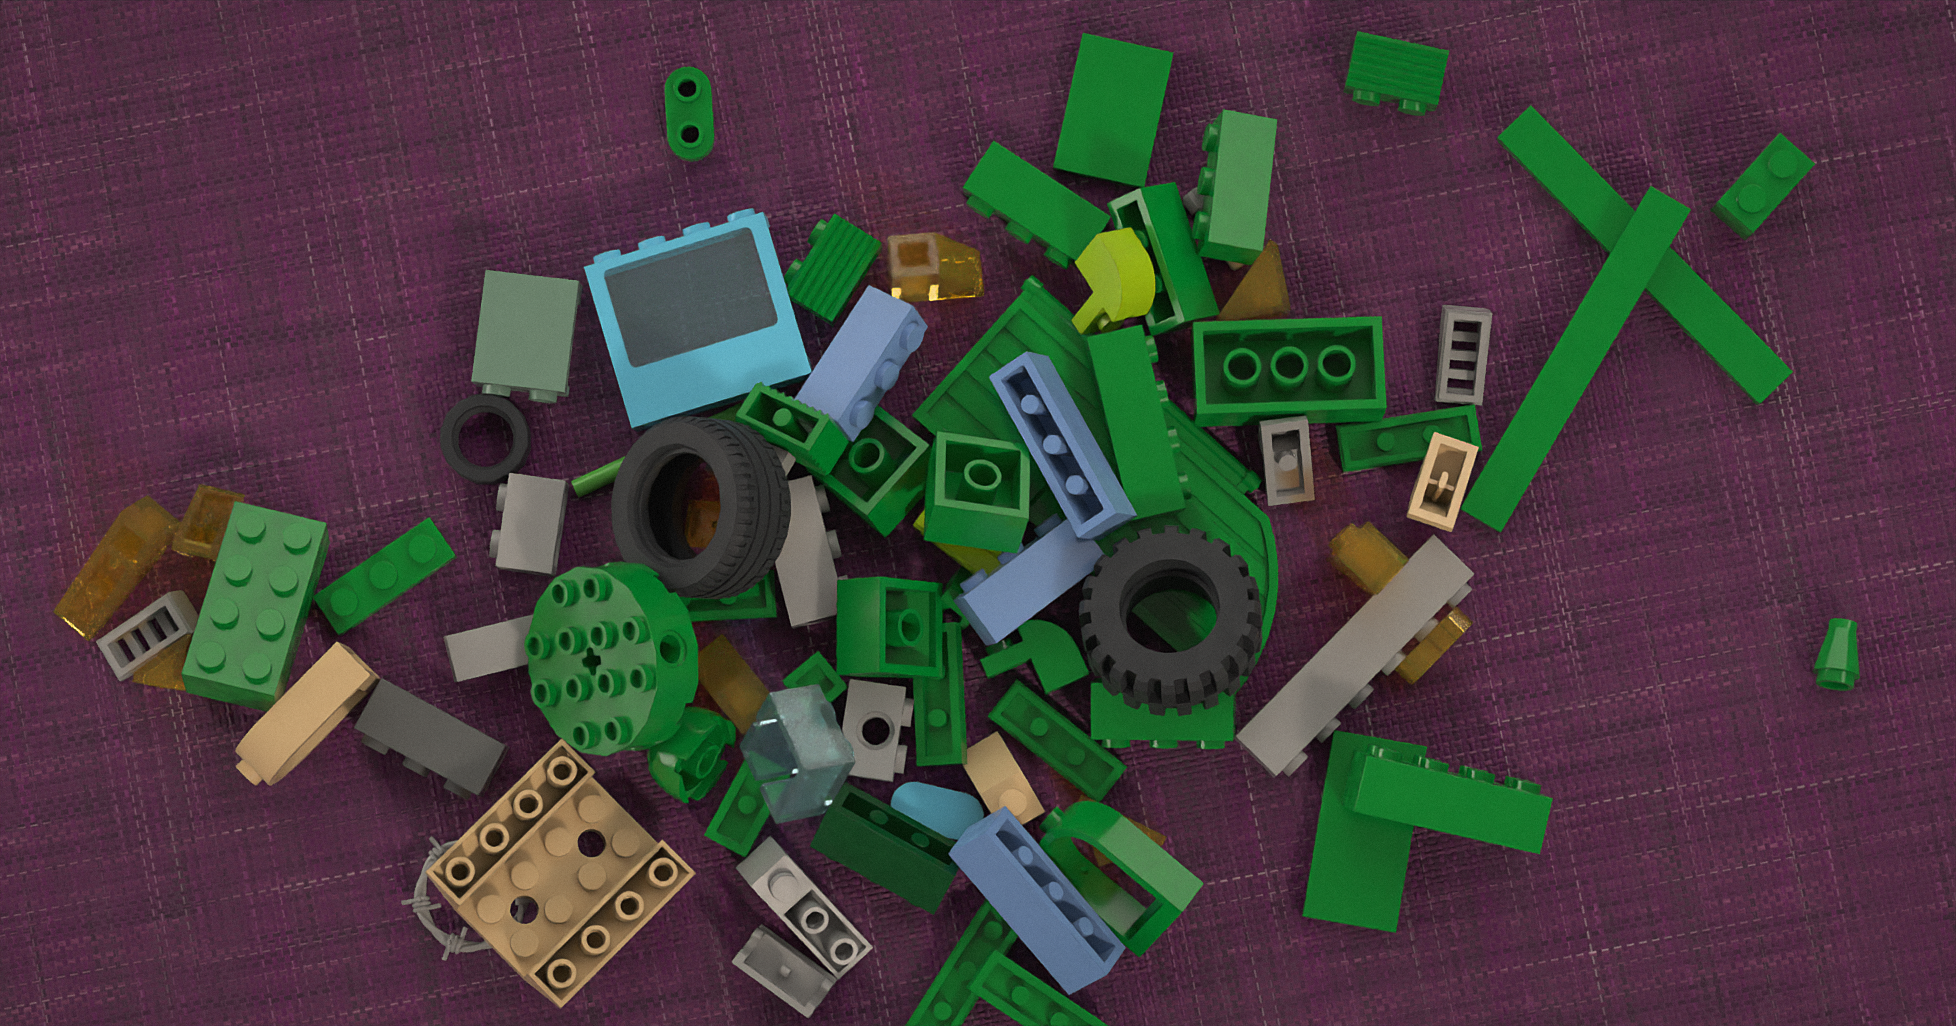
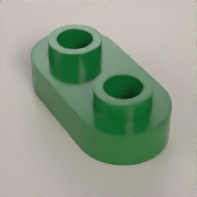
[665,67,715,162]

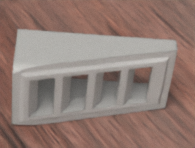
[1435,305,1492,406]
[96,590,199,681]

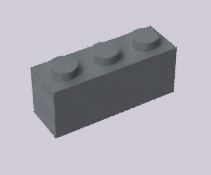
[354,678,510,800]

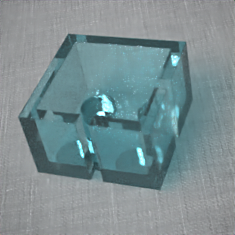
[739,684,856,824]

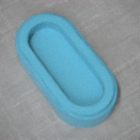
[891,782,984,840]

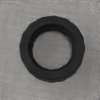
[440,394,531,485]

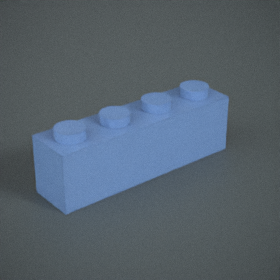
[989,351,1137,541]
[948,806,1126,995]

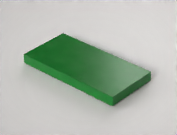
[1302,730,1427,933]

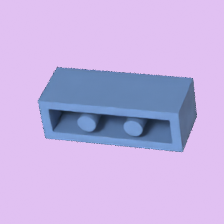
[794,285,928,442]
[953,513,1104,646]

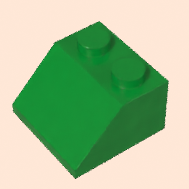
[836,577,942,678]

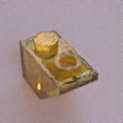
[886,232,984,303]
[1325,521,1410,596]

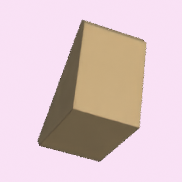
[1406,432,1479,532]

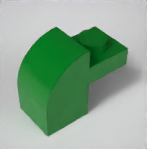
[980,620,1089,695]

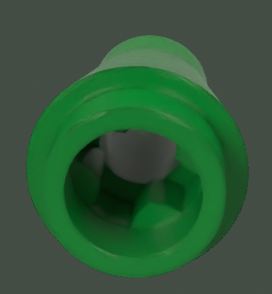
[1813,618,1860,691]

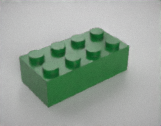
[1190,316,1387,427]
[181,501,330,712]
[1342,744,1553,854]

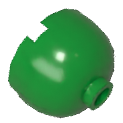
[647,707,736,803]

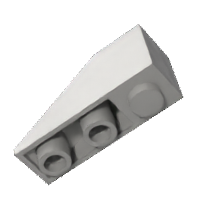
[736,836,873,980]

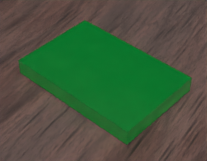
[1053,33,1174,189]

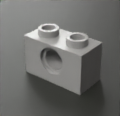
[836,679,914,782]

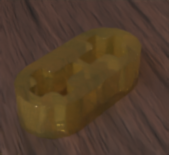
[1395,606,1473,685]

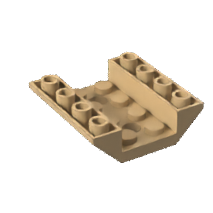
[425,739,696,1008]

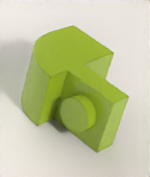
[1071,227,1155,335]

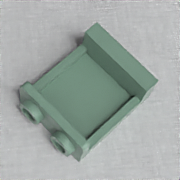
[471,270,583,403]

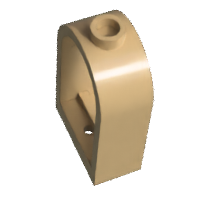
[235,642,381,786]

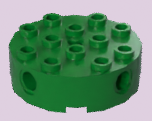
[524,561,698,756]

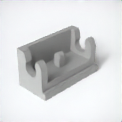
[732,924,838,1018]

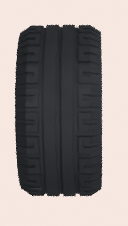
[611,416,791,599]

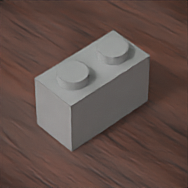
[489,473,569,577]

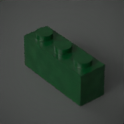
[810,782,960,915]

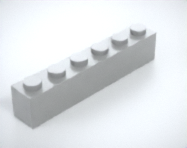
[1234,534,1474,777]

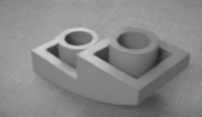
[443,614,533,682]

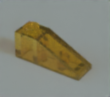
[53,495,183,641]

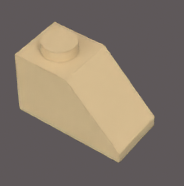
[963,732,1045,826]

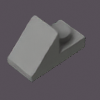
[1258,415,1315,506]

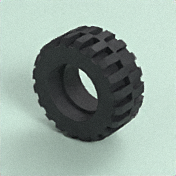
[1079,525,1263,716]

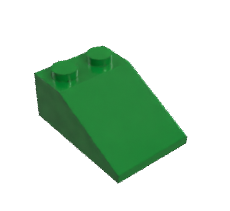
[796,405,932,538]

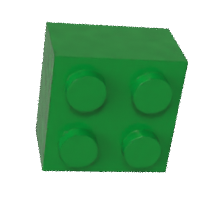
[924,431,1030,554]

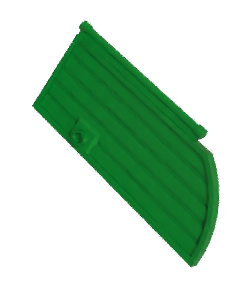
[912,275,1278,693]

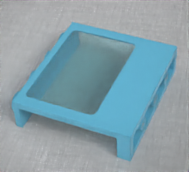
[584,208,813,432]

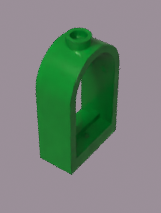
[1038,801,1204,958]

